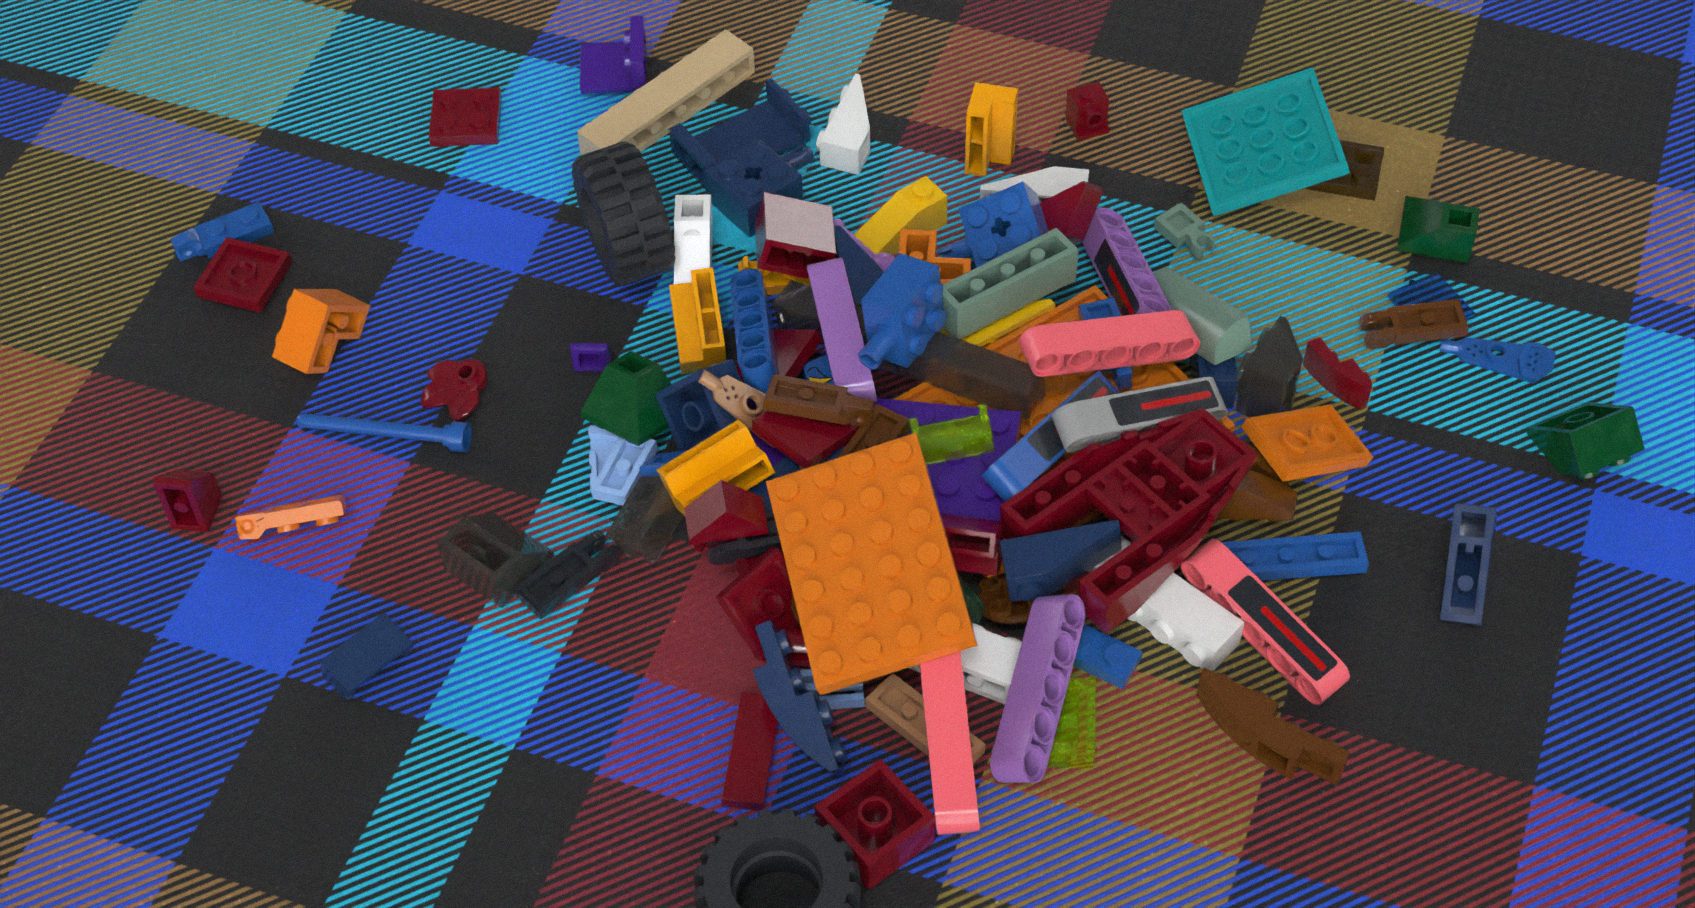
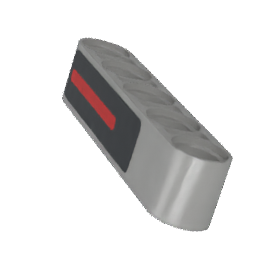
[1051,377,1228,453]

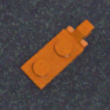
[235,494,347,539]

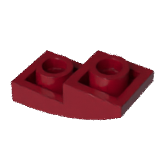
[1303,337,1372,410]

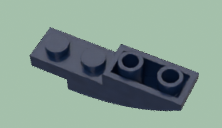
[752,621,848,778]

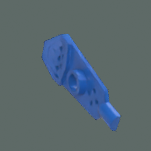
[1440,337,1556,384]

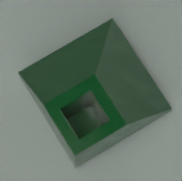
[1397,196,1480,263]
[580,351,671,446]

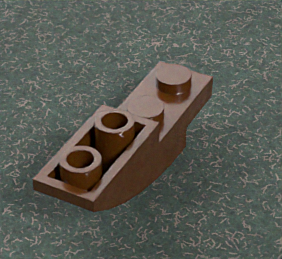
[1217,470,1297,522]
[1196,668,1350,785]

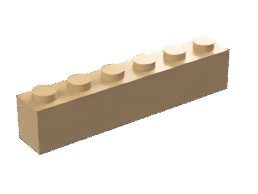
[577,30,755,155]

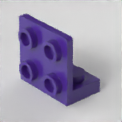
[580,16,647,94]

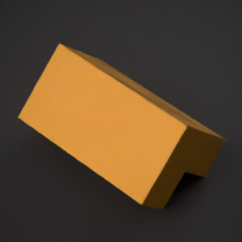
[965,82,1018,177]
[669,267,726,374]
[656,420,775,516]

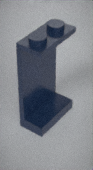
[669,78,811,190]

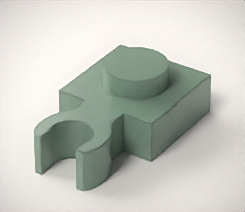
[1154,203,1215,259]

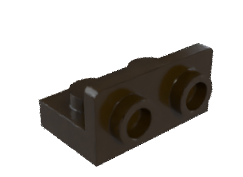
[1306,140,1385,201]

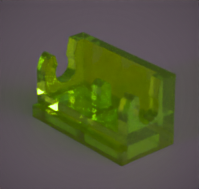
[909,404,994,465]
[1047,677,1096,770]

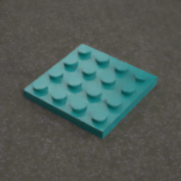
[1181,67,1350,217]

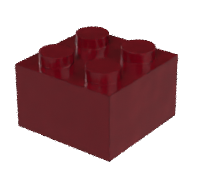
[814,759,936,890]

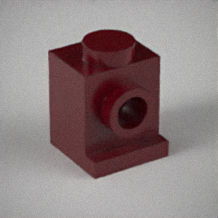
[1065,81,1110,141]

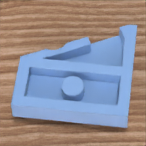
[588,425,658,507]

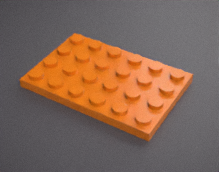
[766,433,978,695]

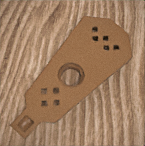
[698,369,775,448]

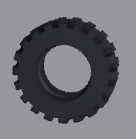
[572,141,676,286]
[693,808,861,908]

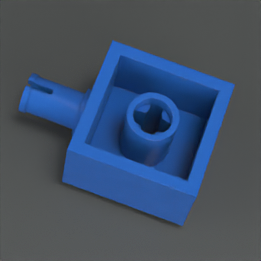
[937,181,1049,268]
[858,253,946,370]

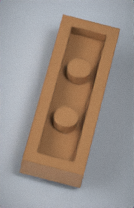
[865,673,985,764]

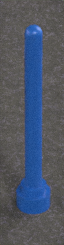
[296,413,472,453]

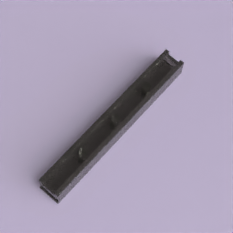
[772,280,1045,420]

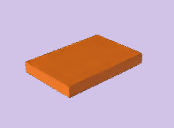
[1241,404,1373,482]

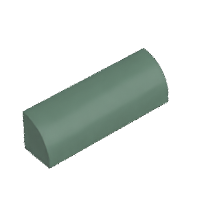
[1153,266,1252,365]

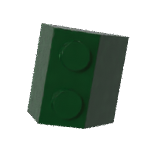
[1526,402,1645,479]

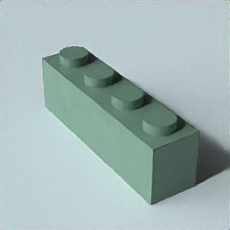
[942,228,1079,341]

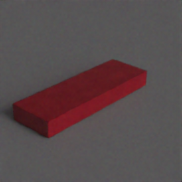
[721,692,779,811]

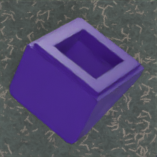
[570,343,612,371]

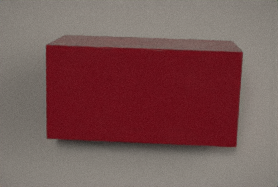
[940,513,1005,576]

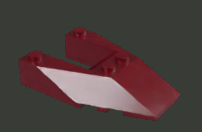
[1000,408,1258,634]

